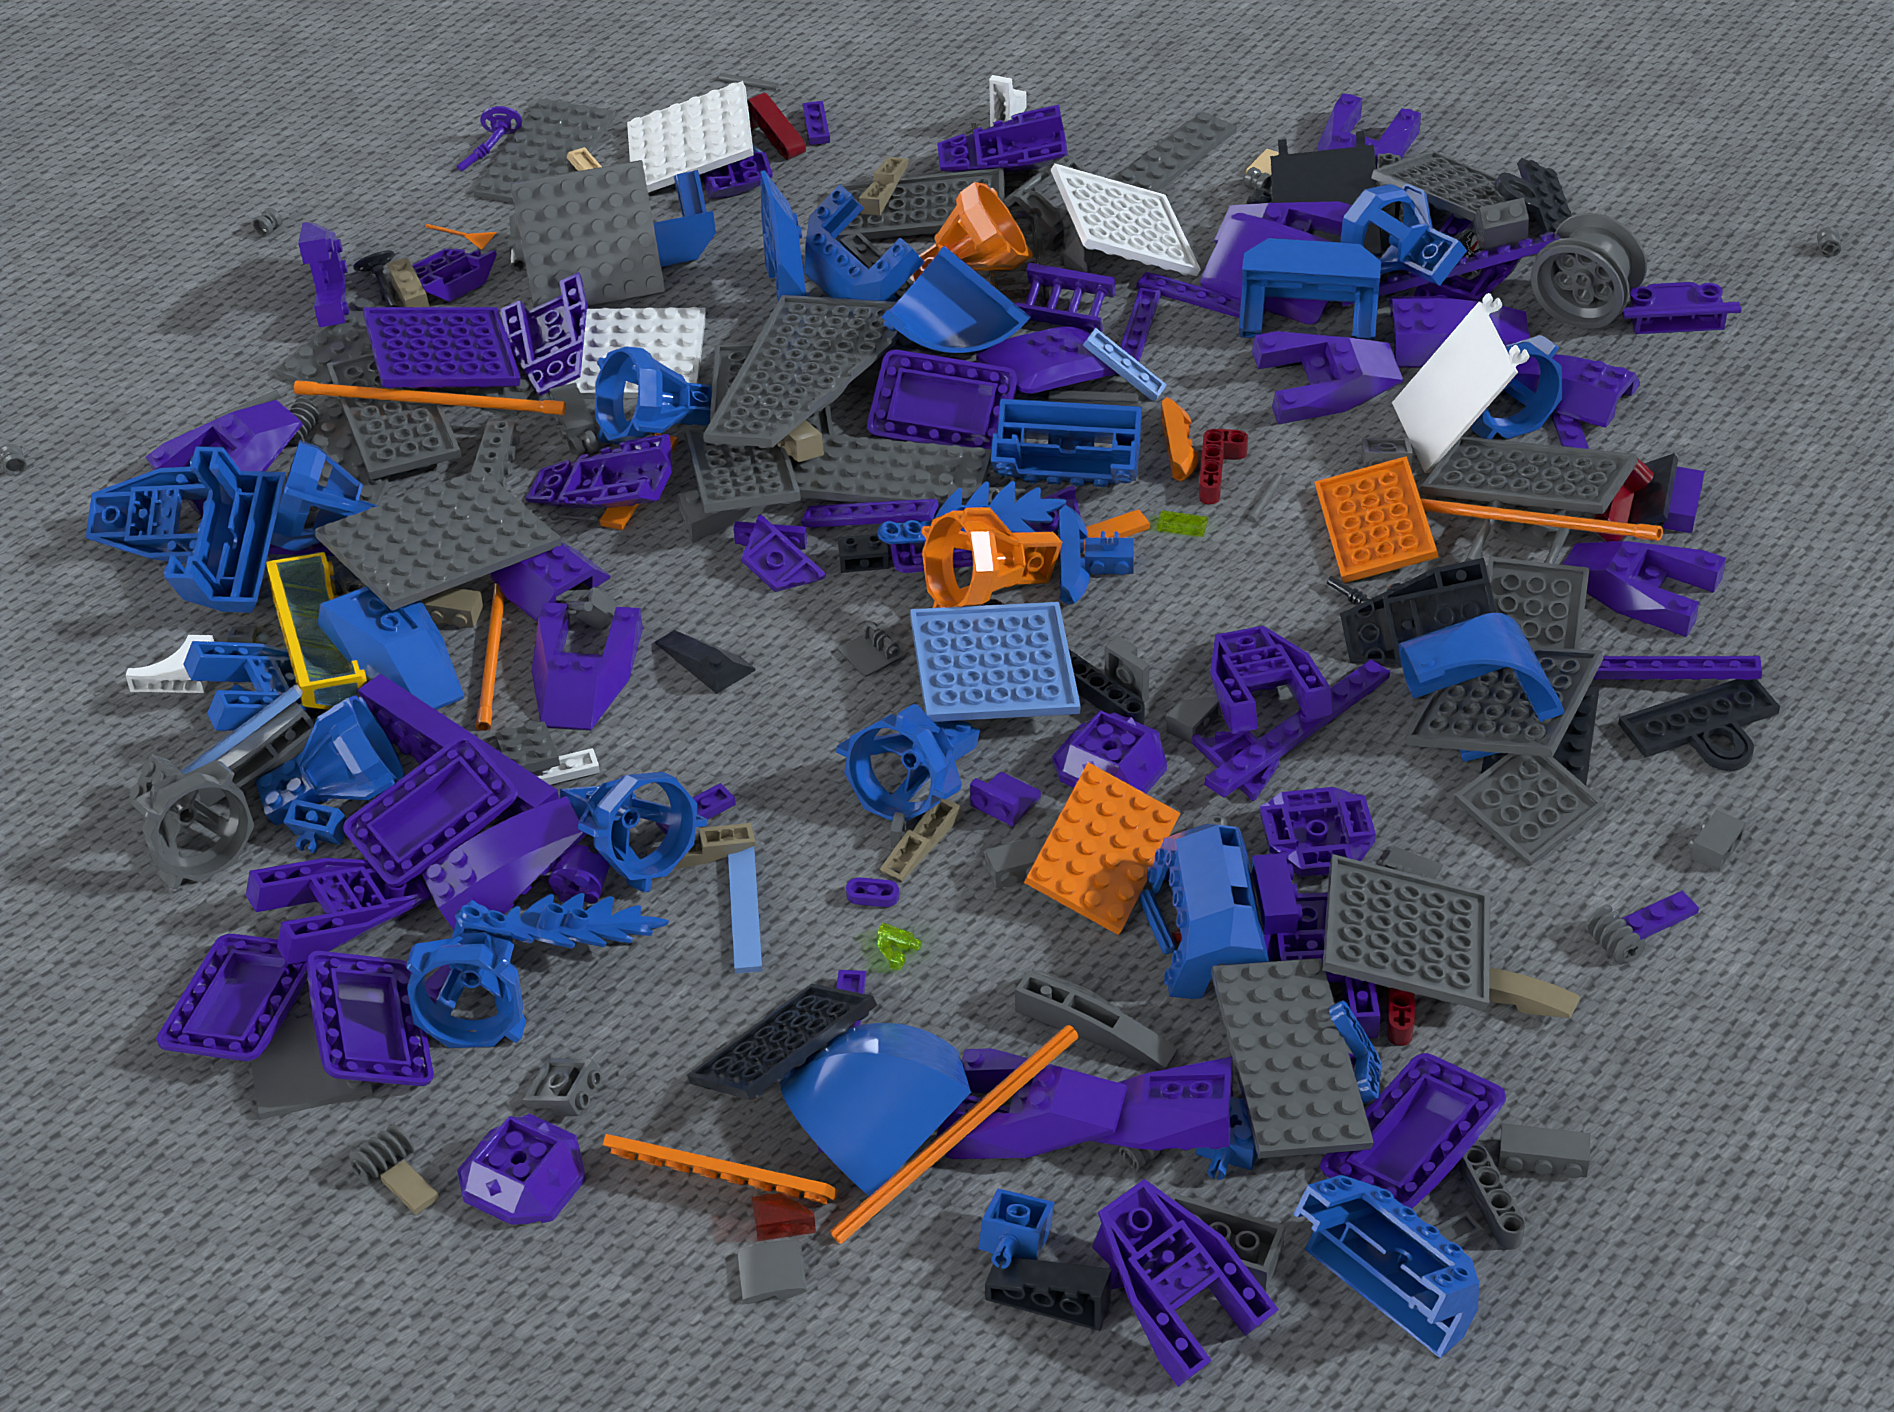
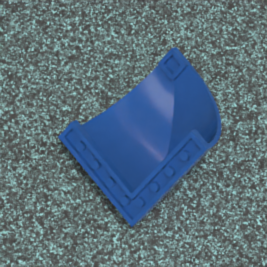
[882,246,1031,353]
[1399,613,1565,722]
[780,1023,971,1196]

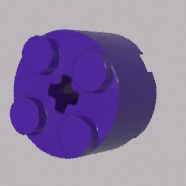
[549,844,609,904]

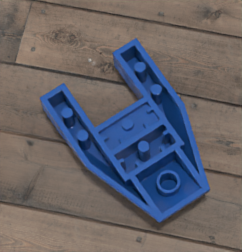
[761,171,810,303]
[85,467,209,564]
[183,641,355,731]

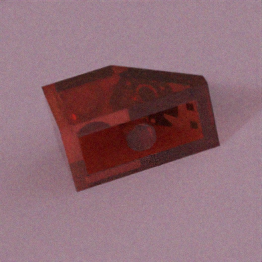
[752,1193,816,1241]

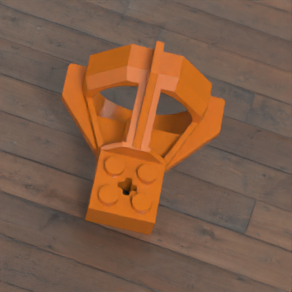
[910,182,1033,282]
[921,507,1063,608]

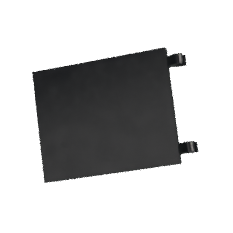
[1270,131,1381,256]

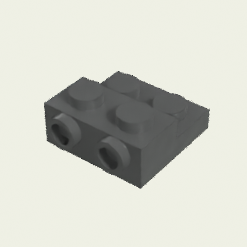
[1362,438,1413,471]
[1104,636,1150,703]
[523,1058,602,1116]

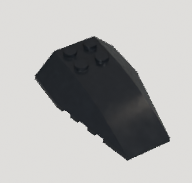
[1340,558,1497,665]

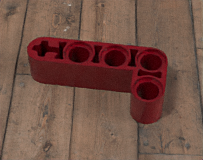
[747,92,806,160]
[1199,429,1248,505]
[1595,457,1654,542]
[1387,987,1415,1046]

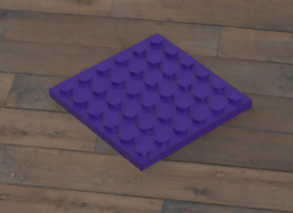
[363,307,520,388]

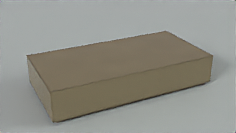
[380,1160,439,1215]

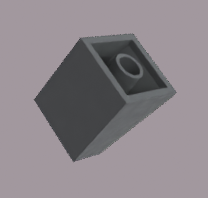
[1473,198,1529,253]

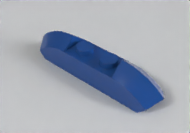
[1057,505,1089,605]

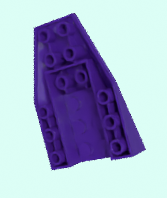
[1089,1057,1234,1151]

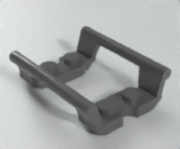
[1002,155,1084,252]
[1465,500,1570,568]

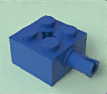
[1196,1096,1257,1180]
[978,1188,1054,1269]

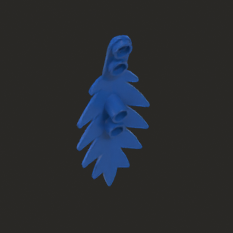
[877,481,1066,544]
[455,893,669,948]

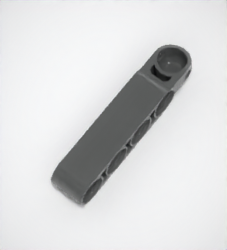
[1458,1139,1526,1250]

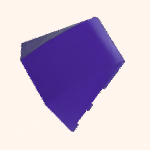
[702,151,773,199]
[412,248,497,302]

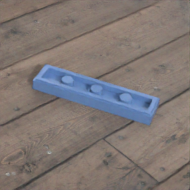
[1083,328,1167,401]

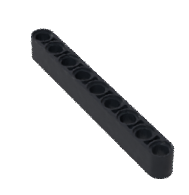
[981,599,1145,725]

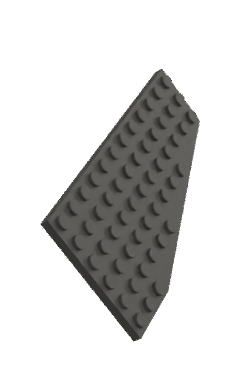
[703,295,901,448]

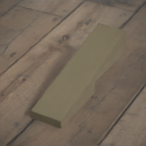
[859,157,909,216]
[880,799,963,882]

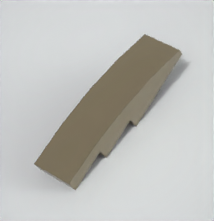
[646,823,755,870]
[1489,968,1580,1018]

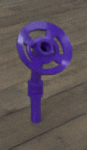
[456,106,522,171]

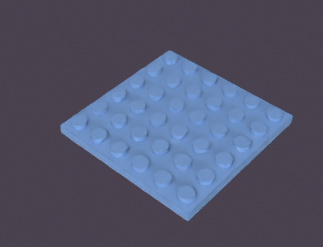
[910,602,1081,722]

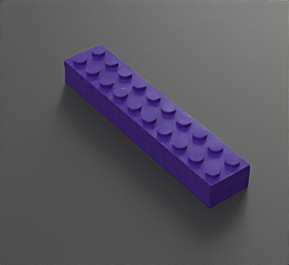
[358,673,559,820]

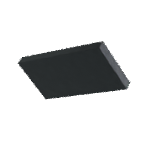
[1628,453,1678,525]

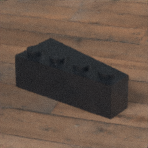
[985,1257,1111,1331]

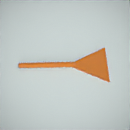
[425,224,497,250]

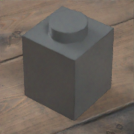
[576,587,617,630]

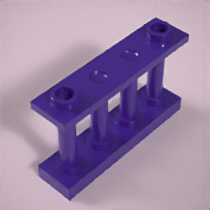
[1015,263,1116,333]

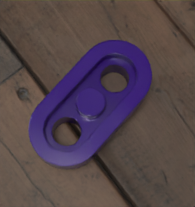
[846,877,900,907]

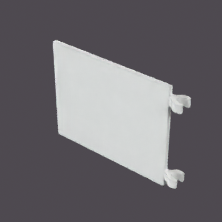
[1392,293,1529,473]

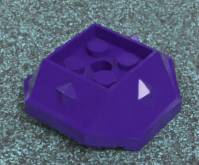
[1052,711,1167,794]
[1260,787,1376,877]
[457,1113,586,1225]

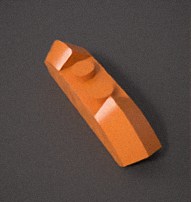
[1161,397,1198,482]

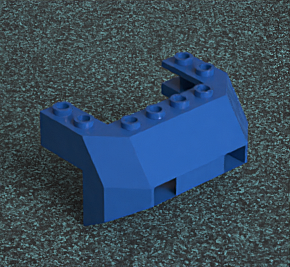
[653,170,716,267]
[805,184,925,302]
[1239,238,1381,341]
[991,399,1142,487]
[164,447,286,613]
[1147,824,1269,999]
[1293,1175,1479,1358]

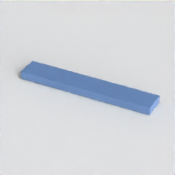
[181,685,303,774]
[728,846,762,974]

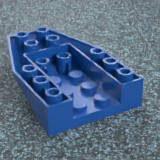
[317,587,464,710]

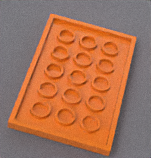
[1314,456,1439,583]
[1024,762,1180,935]

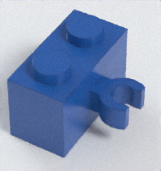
[1085,531,1134,575]
[284,799,347,854]

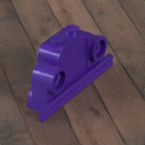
[1622,282,1741,334]

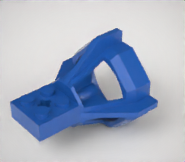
[1340,183,1467,286]
[1471,335,1562,439]
[595,346,712,444]
[270,440,378,552]
[255,696,406,825]
[836,704,980,821]
[559,772,707,892]
[406,900,526,1048]

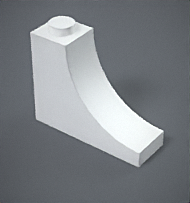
[989,75,1026,127]
[126,635,214,693]

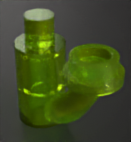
[877,923,922,970]

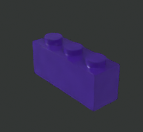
[1663,466,1705,533]
[1252,853,1302,935]

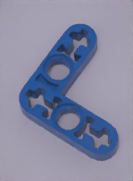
[1329,1001,1382,1104]

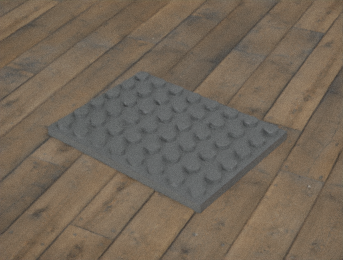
[315,468,561,611]

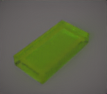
[1157,510,1208,537]

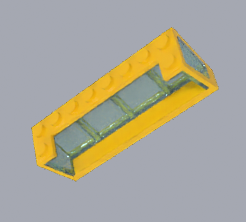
[266,552,367,710]

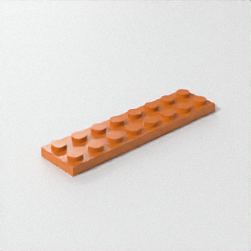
[603,1134,839,1205]

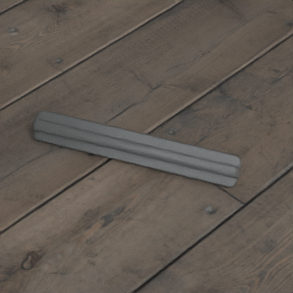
[1048,390,1138,406]

